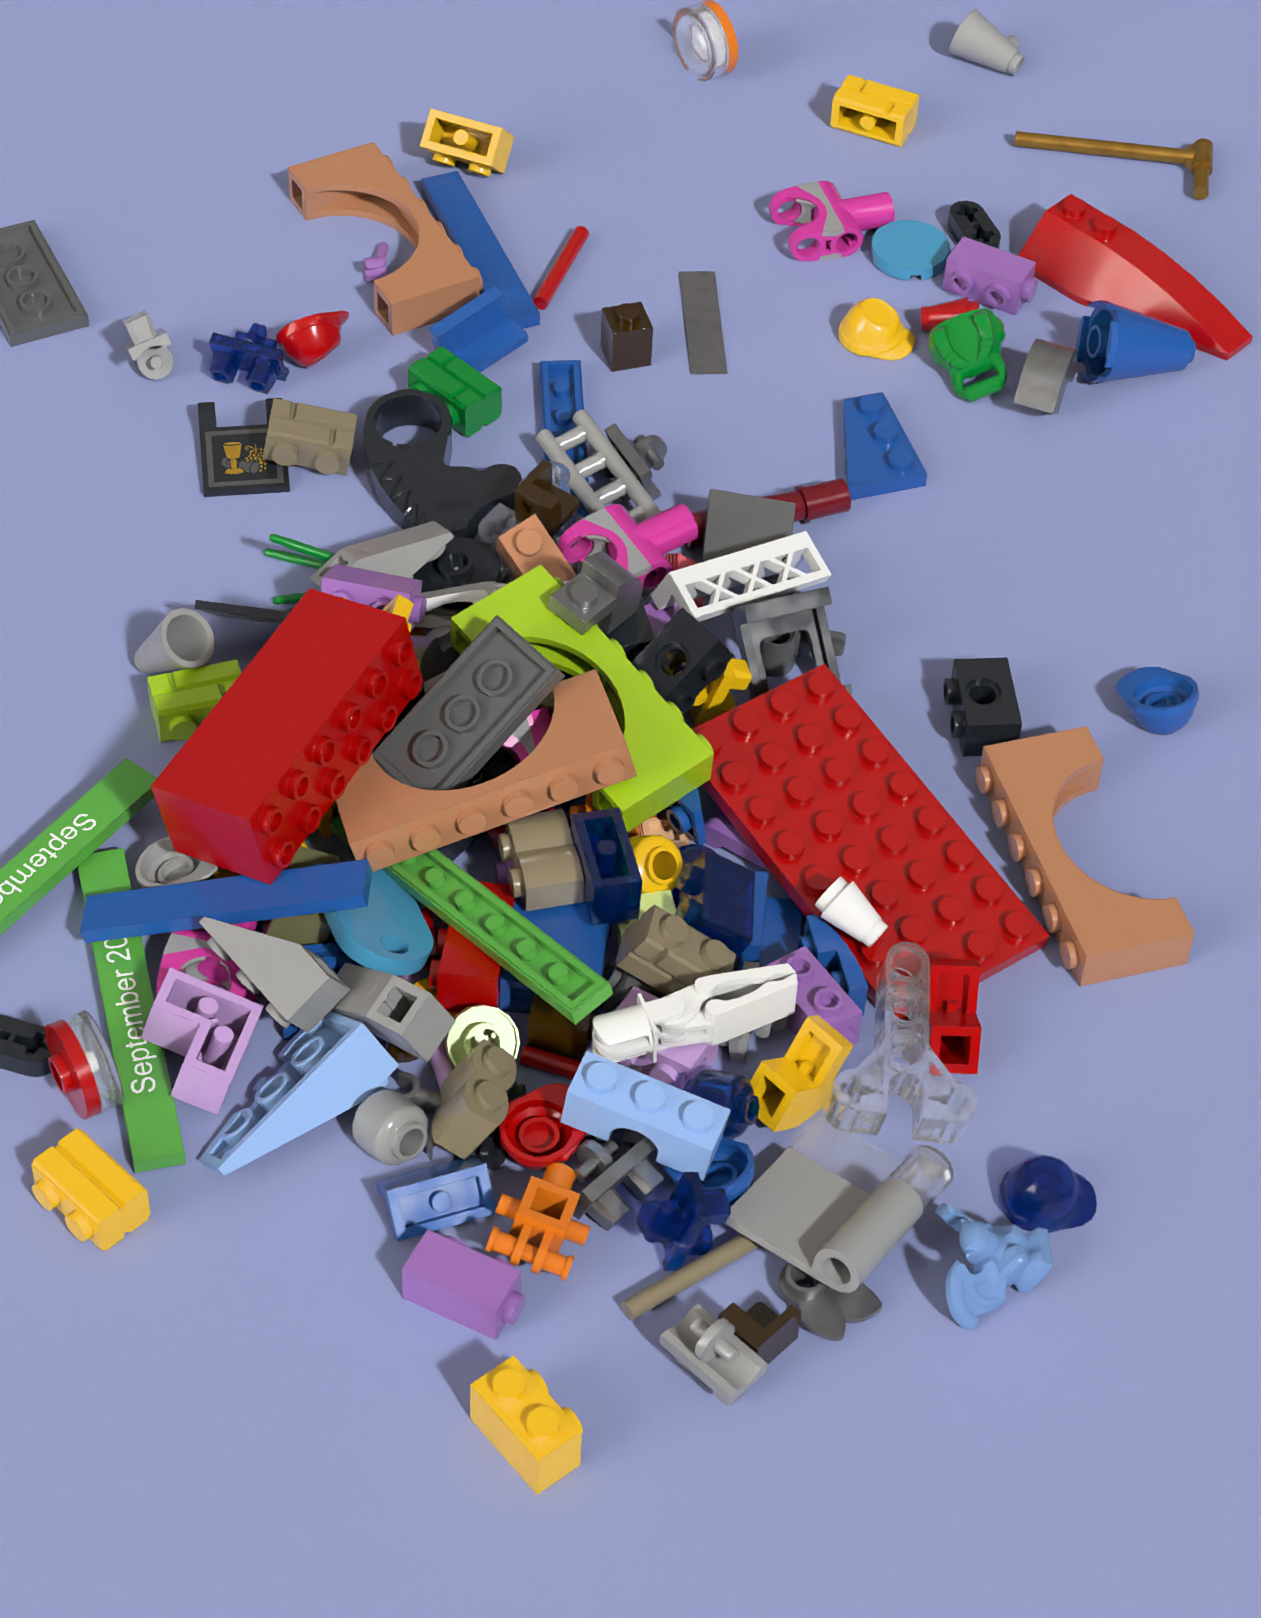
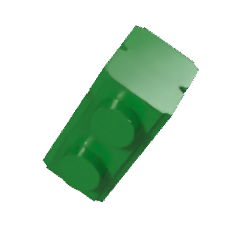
[408,346,502,438]

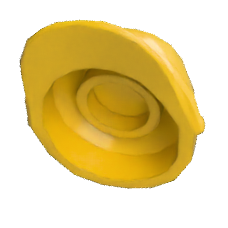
[838,298,915,361]

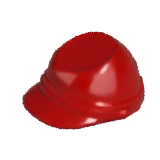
[275,310,349,368]
[499,1083,587,1170]

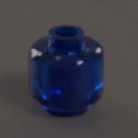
[683,1069,759,1139]

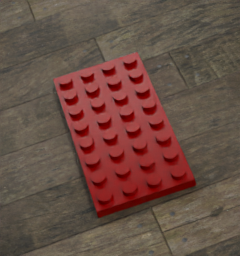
[692,663,1050,1030]

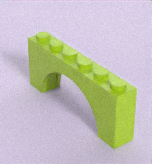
[451,565,714,837]

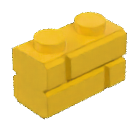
[830,74,920,148]
[31,1128,151,1251]

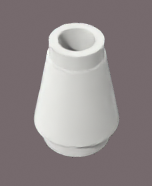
[815,877,888,948]

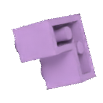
[141,967,264,1115]

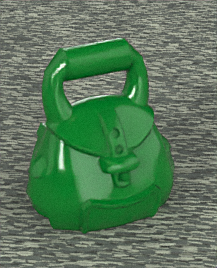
[928,308,1007,402]

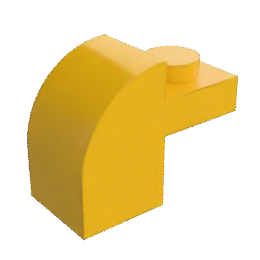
[739,1015,854,1132]

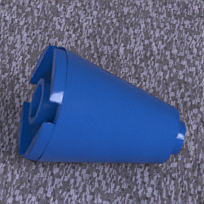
[1076,300,1196,383]

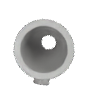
[949,9,1025,76]
[134,608,215,673]

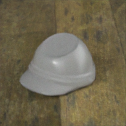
[135,837,219,888]

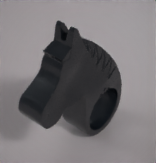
[363,389,522,539]

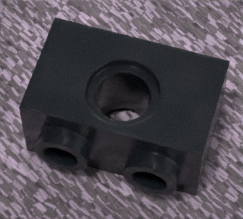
[631,607,734,715]
[943,657,1022,757]

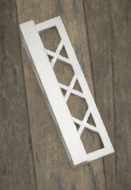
[650,531,832,622]

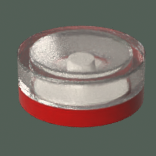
[45,1010,124,1120]

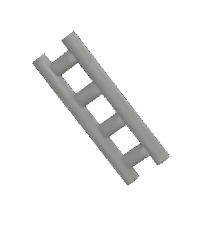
[536,409,662,523]

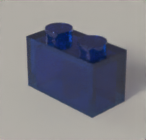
[571,807,642,926]
[675,849,755,960]

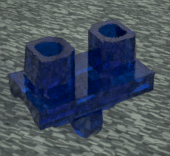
[209,323,290,394]
[636,1172,731,1271]

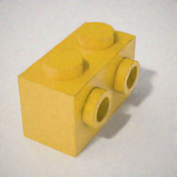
[420,108,515,177]
[470,1355,583,1495]

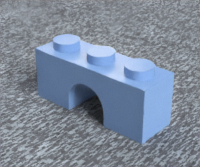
[560,1051,731,1181]

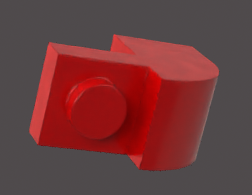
[921,958,982,1074]

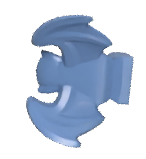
[934,1203,1054,1330]

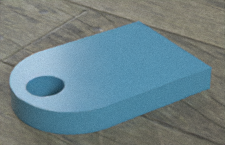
[313,863,434,976]

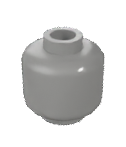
[352,1090,428,1165]

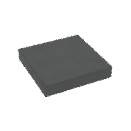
[700,489,796,584]

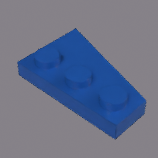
[843,392,927,500]

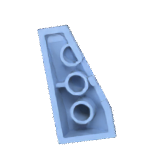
[199,1011,399,1176]

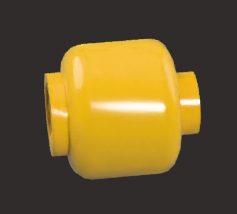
[612,835,683,895]

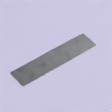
[679,271,727,374]

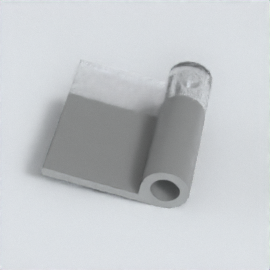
[722,1114,954,1293]

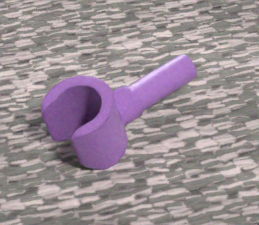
[364,242,389,282]

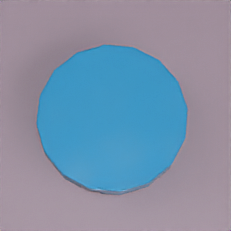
[871,220,950,280]

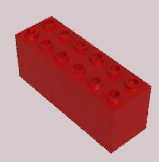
[151,588,423,885]

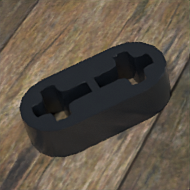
[947,200,1001,249]
[0,1014,51,1077]

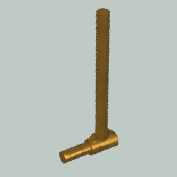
[1014,131,1213,200]

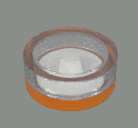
[673,0,738,82]

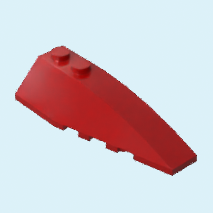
[1018,194,1253,361]

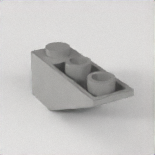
[309,521,454,591]
[199,917,351,1033]
[331,963,456,1063]

